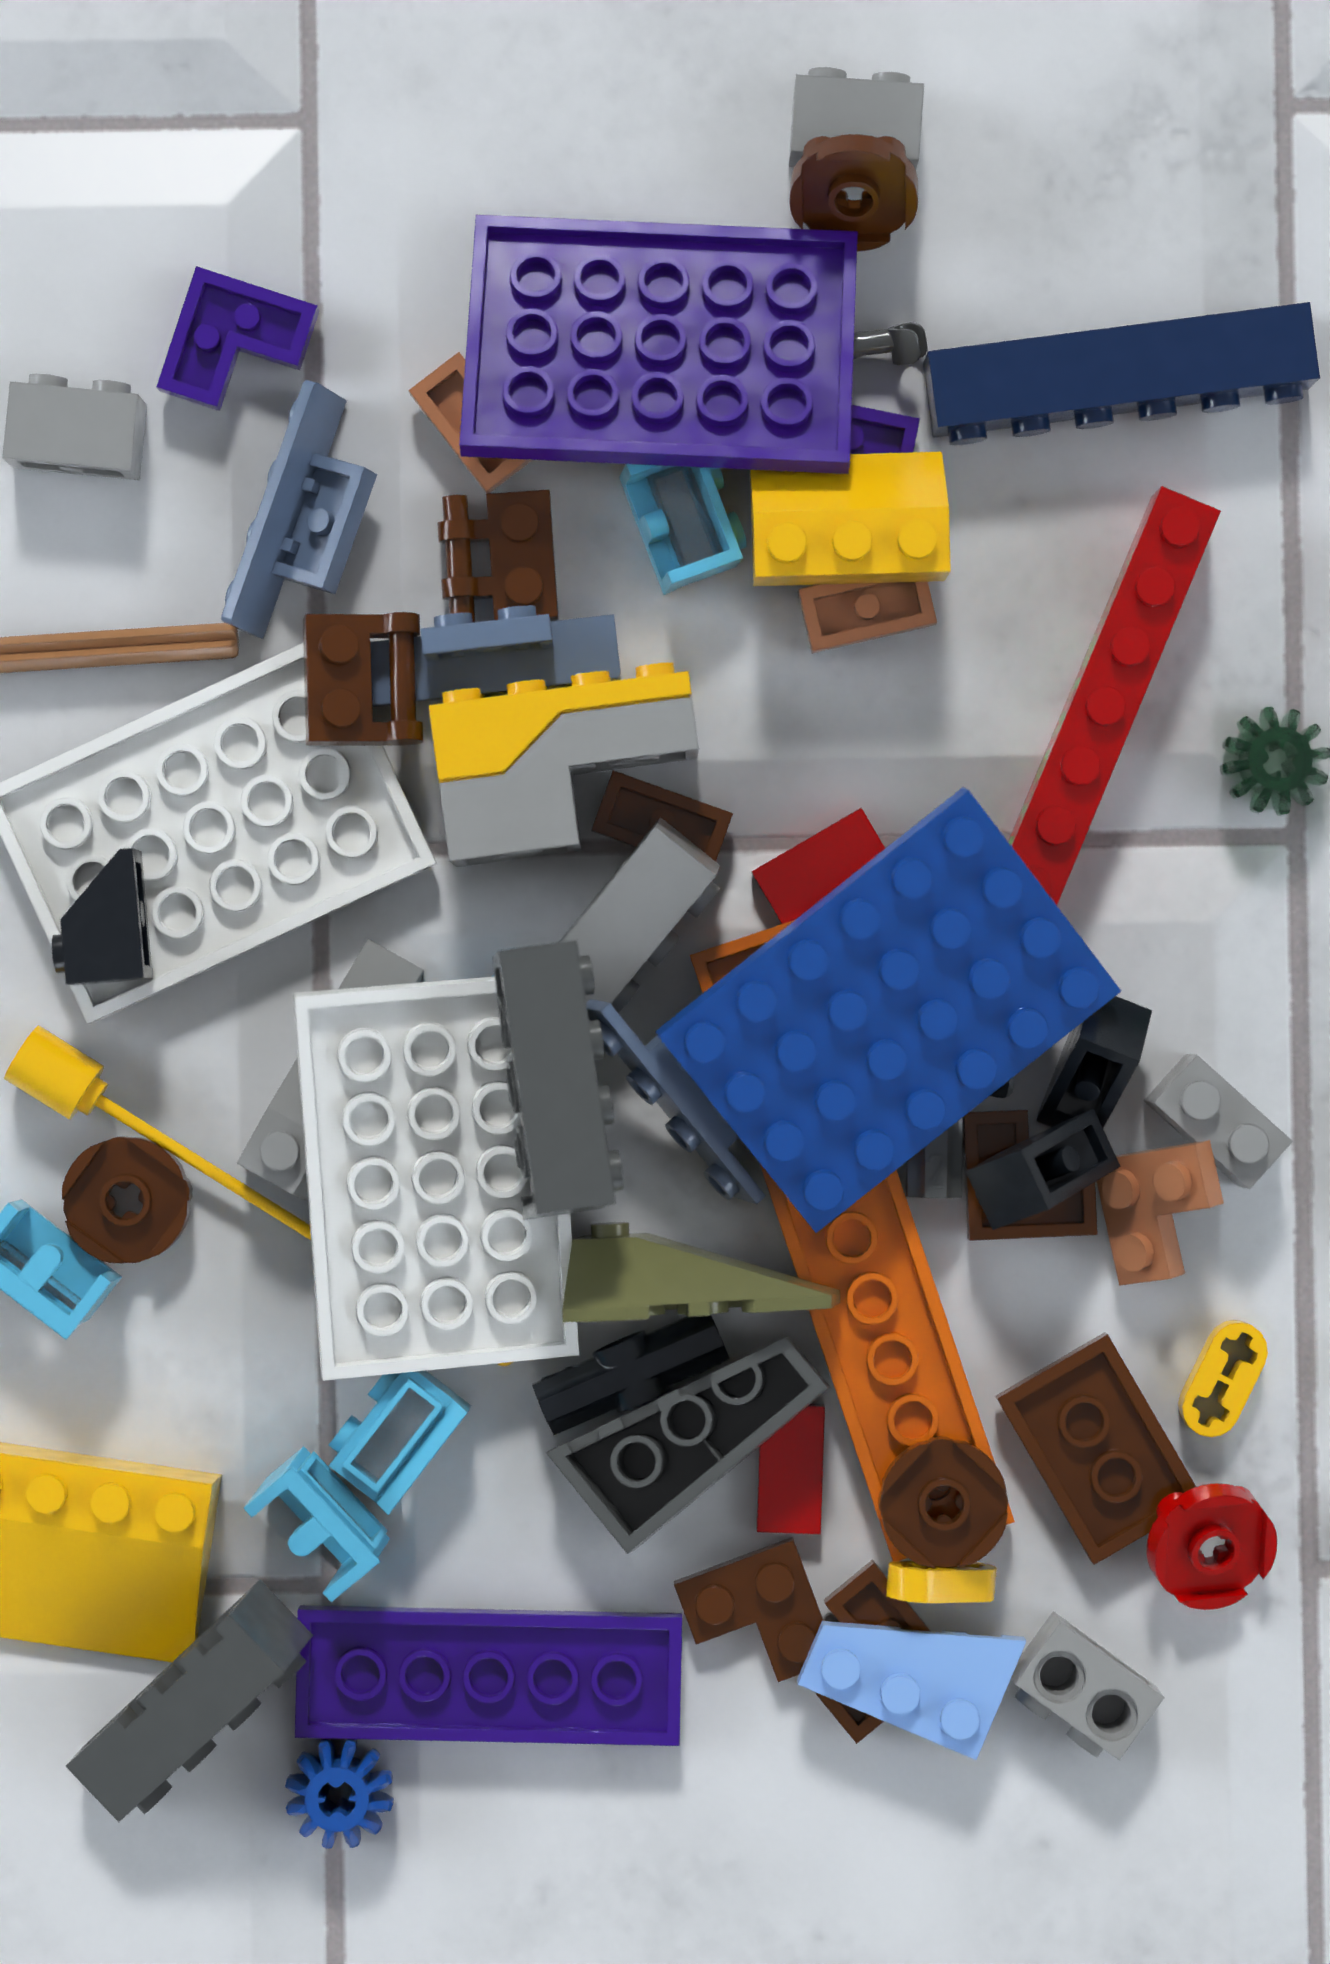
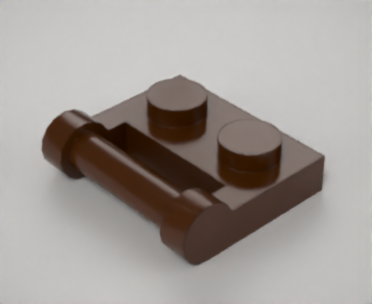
[303,612,423,746]

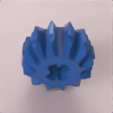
[285,1739,394,1849]

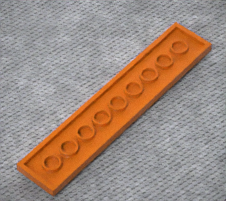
[690,920,1015,1561]

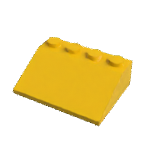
[0,1442,222,1662]

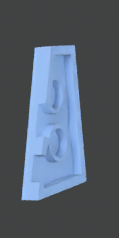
[797,1621,1027,1760]

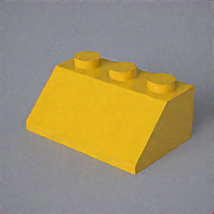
[750,452,951,586]

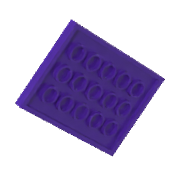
[459,214,858,474]

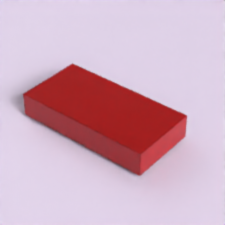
[751,807,885,924]
[756,1404,825,1534]

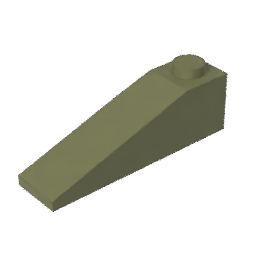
[562,1222,840,1323]

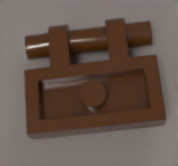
[437,489,559,623]

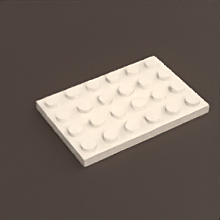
[0,643,437,1024]
[293,977,579,1381]

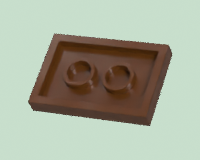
[995,1332,1196,1565]

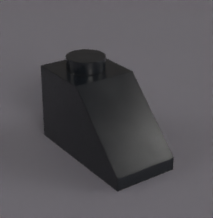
[52,848,153,985]
[1036,996,1152,1128]
[965,1108,1121,1230]

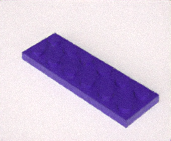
[295,1605,682,1746]

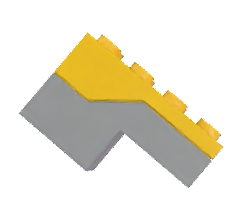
[429,662,699,867]

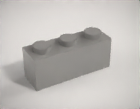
[559,817,720,1013]

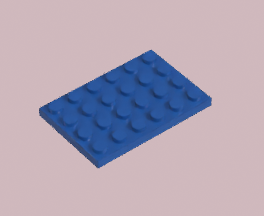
[655,787,1121,1233]

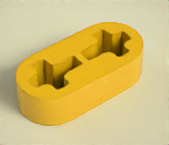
[1178,1320,1268,1437]
[886,1561,997,1603]

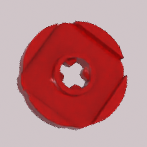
[1147,1483,1277,1610]

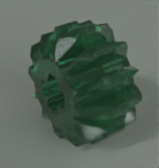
[1220,707,1330,816]

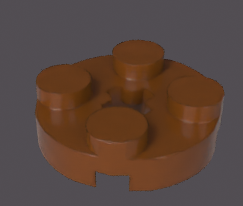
[789,134,918,251]
[62,1136,193,1264]
[878,1436,1008,1568]

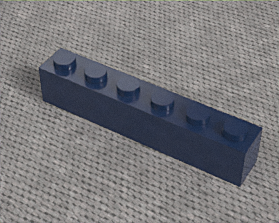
[923,302,1320,445]

